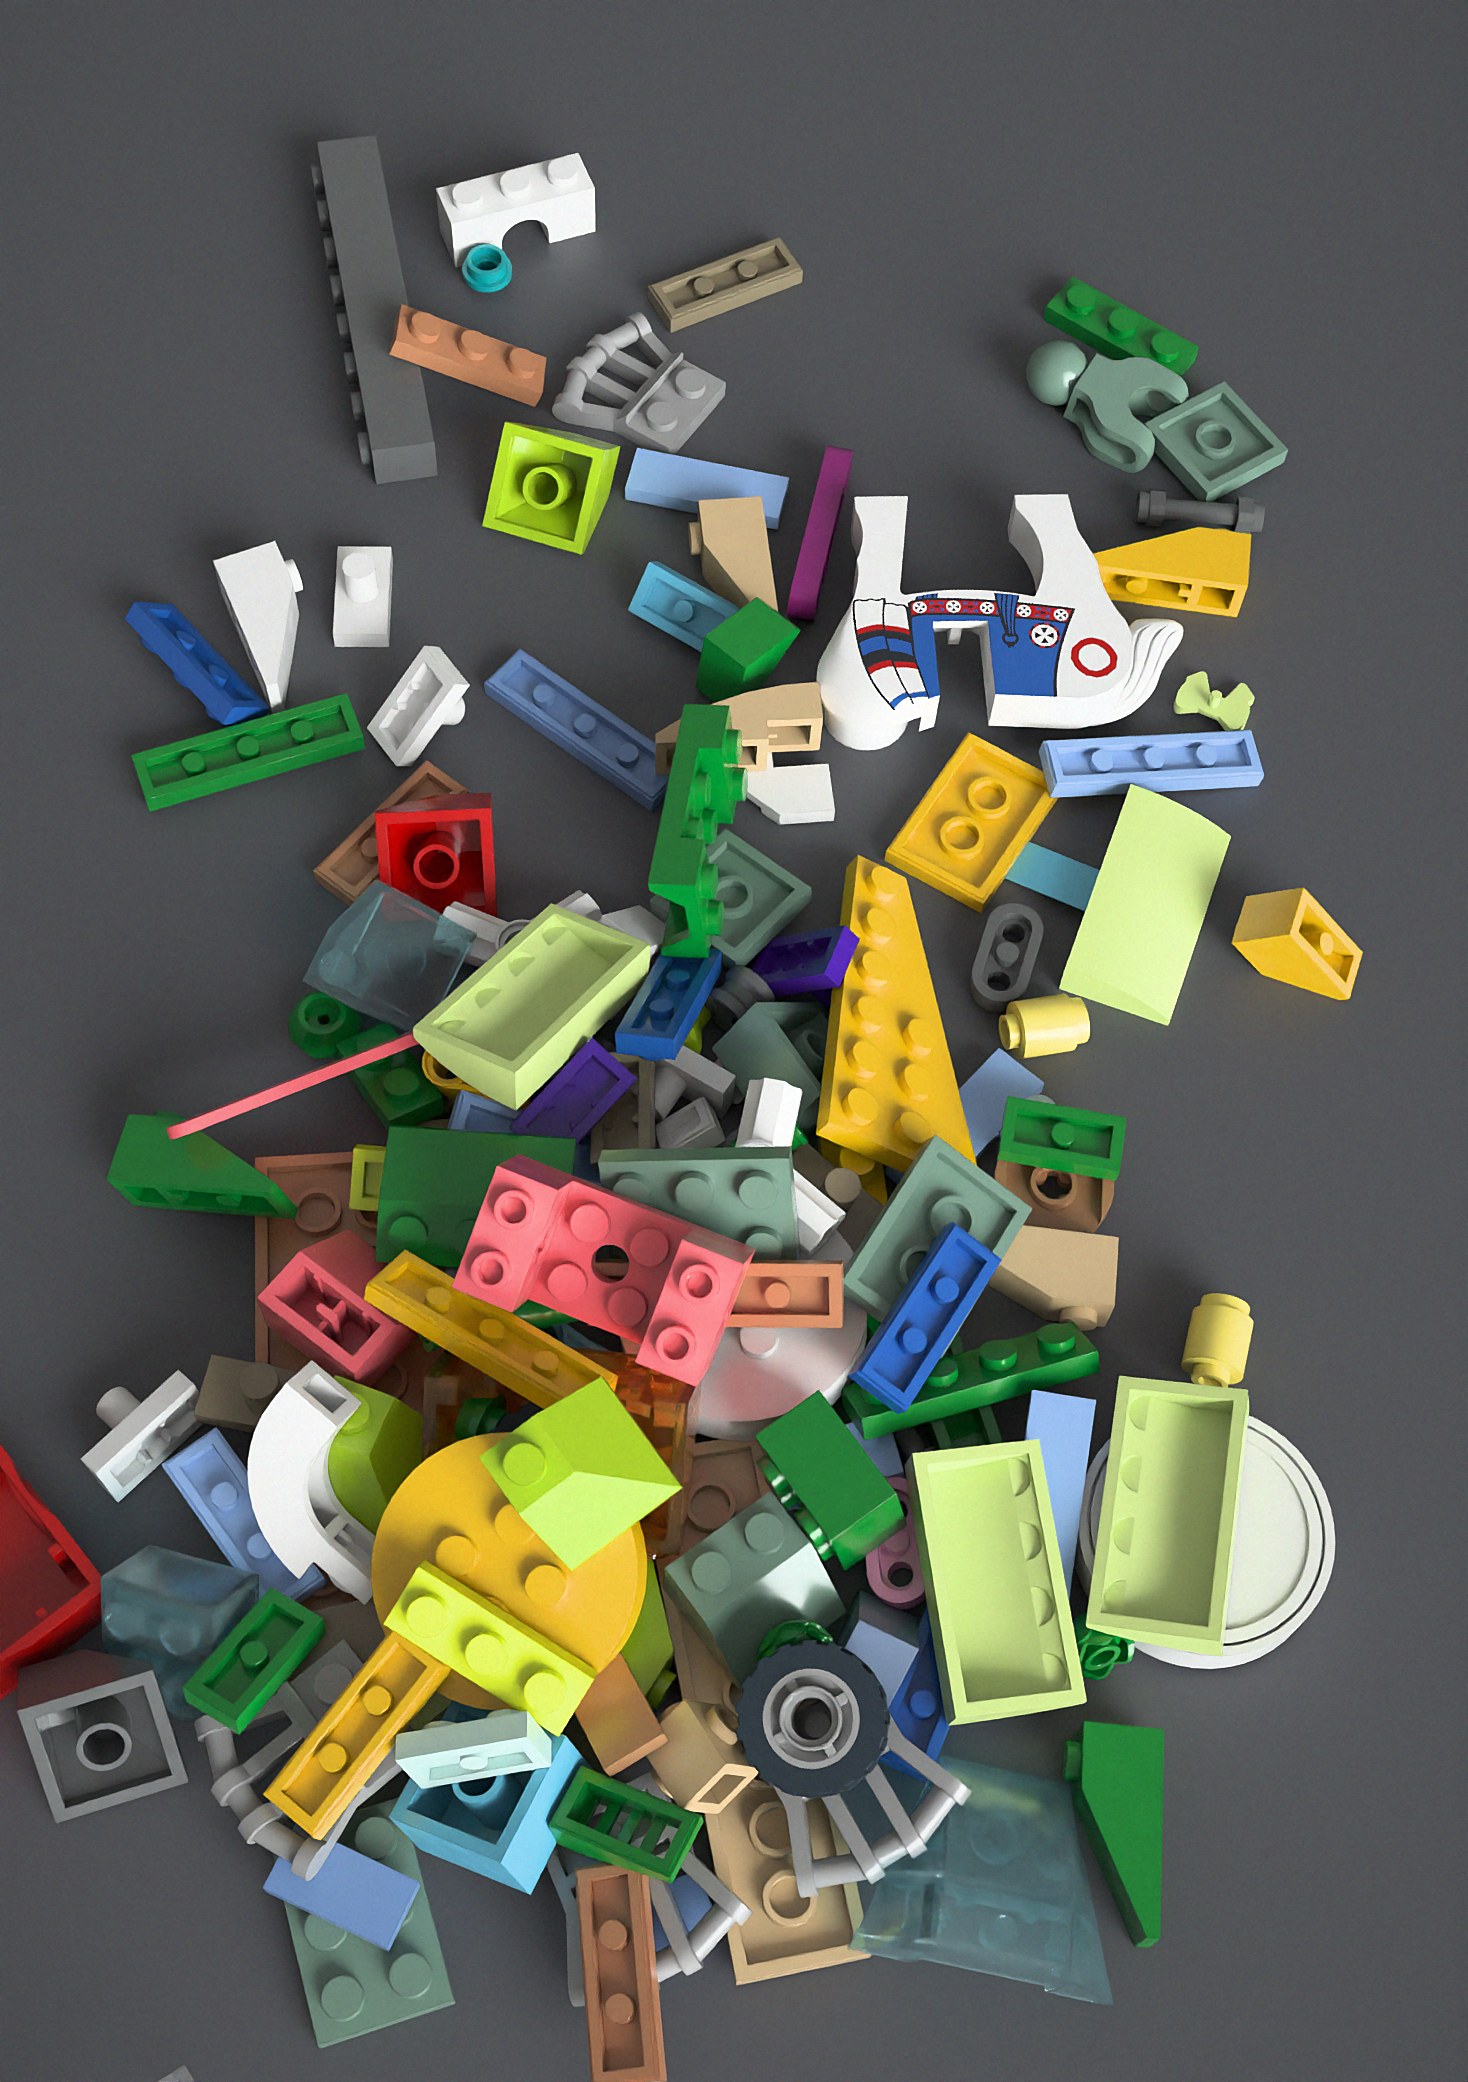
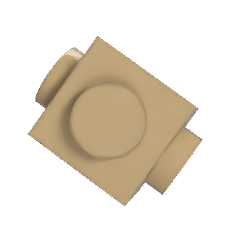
[646,1699,759,1814]

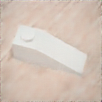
[213,541,303,714]

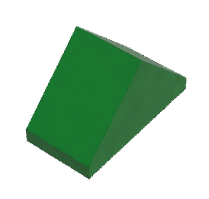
[695,597,801,702]

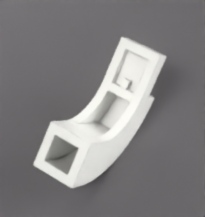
[247,1360,376,1605]

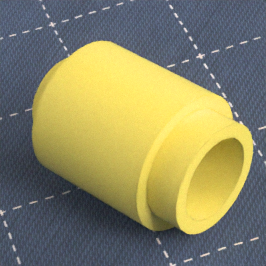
[999,993,1090,1059]
[1181,1293,1253,1387]

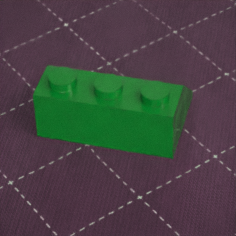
[375,1125,576,1267]

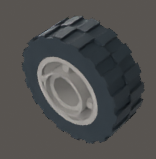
[735,1640,890,1798]

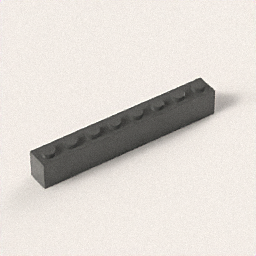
[310,135,438,484]

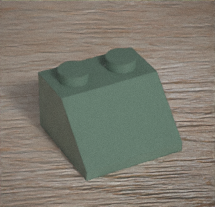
[711,1002,829,1138]
[663,1491,847,1694]

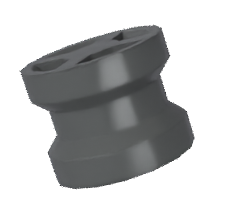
[704,965,776,1033]

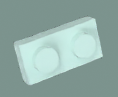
[395,1709,552,1789]

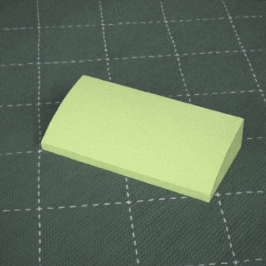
[1059,784,1231,1026]
[413,903,650,1111]
[1086,1376,1249,1657]
[905,1439,1087,1726]

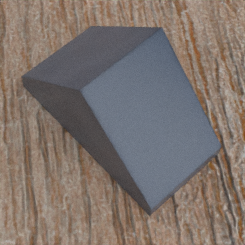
[836,1589,919,1708]

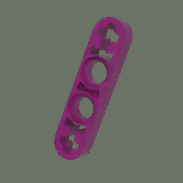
[787,445,853,621]

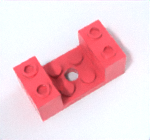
[452,1154,756,1387]

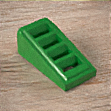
[548,1765,704,1884]

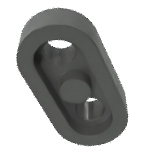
[969,903,1044,1012]

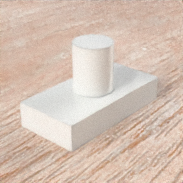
[333,546,393,647]
[367,646,470,767]
[655,1046,736,1123]
[81,1370,204,1503]

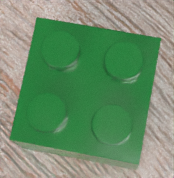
[755,1390,907,1571]

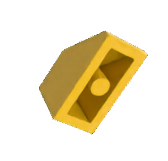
[1232,887,1363,1000]

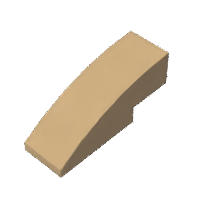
[655,682,823,775]

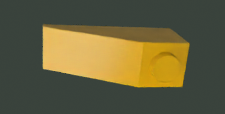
[1093,527,1251,617]

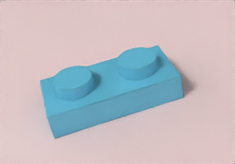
[628,561,741,652]

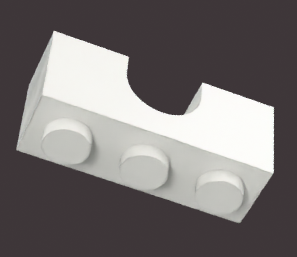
[436,153,595,267]

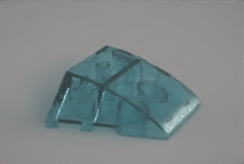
[847,1755,1113,2006]

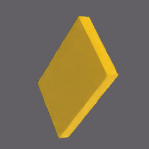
[884,732,1059,913]

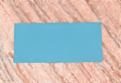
[1005,842,1100,911]

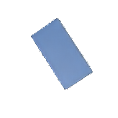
[263,1823,421,1951]

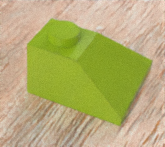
[482,421,620,555]
[328,1375,459,1536]
[479,1376,683,1571]

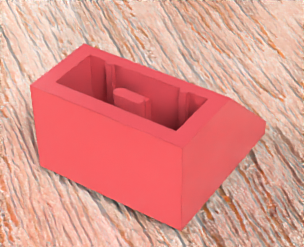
[257,1229,418,1388]

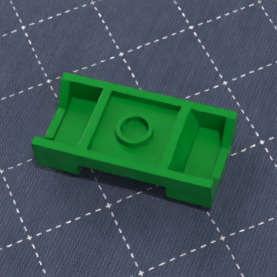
[648,704,748,959]

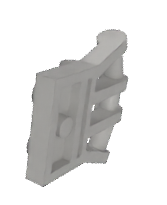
[552,312,726,455]
[194,1639,414,1881]
[773,1699,972,1898]
[546,1771,753,2007]

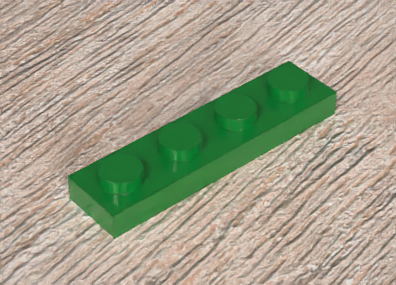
[131,693,365,812]
[841,1321,1100,1441]

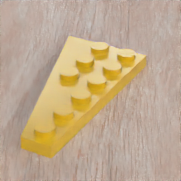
[816,855,977,1173]

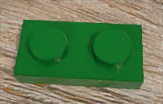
[335,1021,445,1132]
[997,1096,1127,1181]
[182,1587,326,1735]

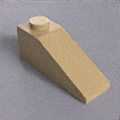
[688,496,778,612]
[987,1225,1119,1331]

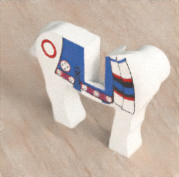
[816,494,1183,750]

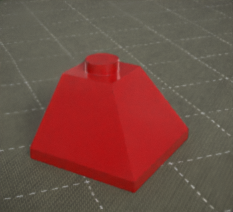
[375,792,498,925]

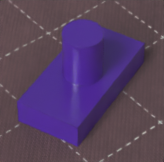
[752,925,860,1008]
[509,1038,637,1146]

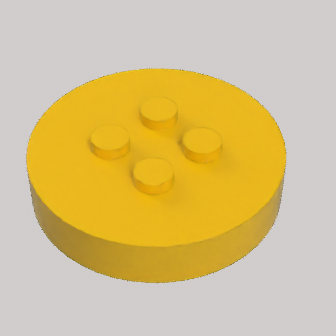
[371,1432,647,1711]

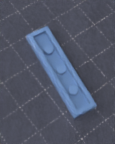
[484,649,670,813]

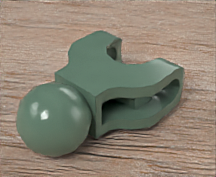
[1026,340,1189,473]

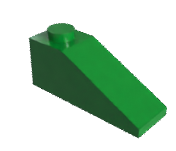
[106,1111,298,1220]
[1061,1721,1164,1948]

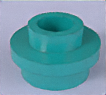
[462,244,512,292]

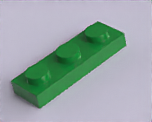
[1043,276,1199,377]

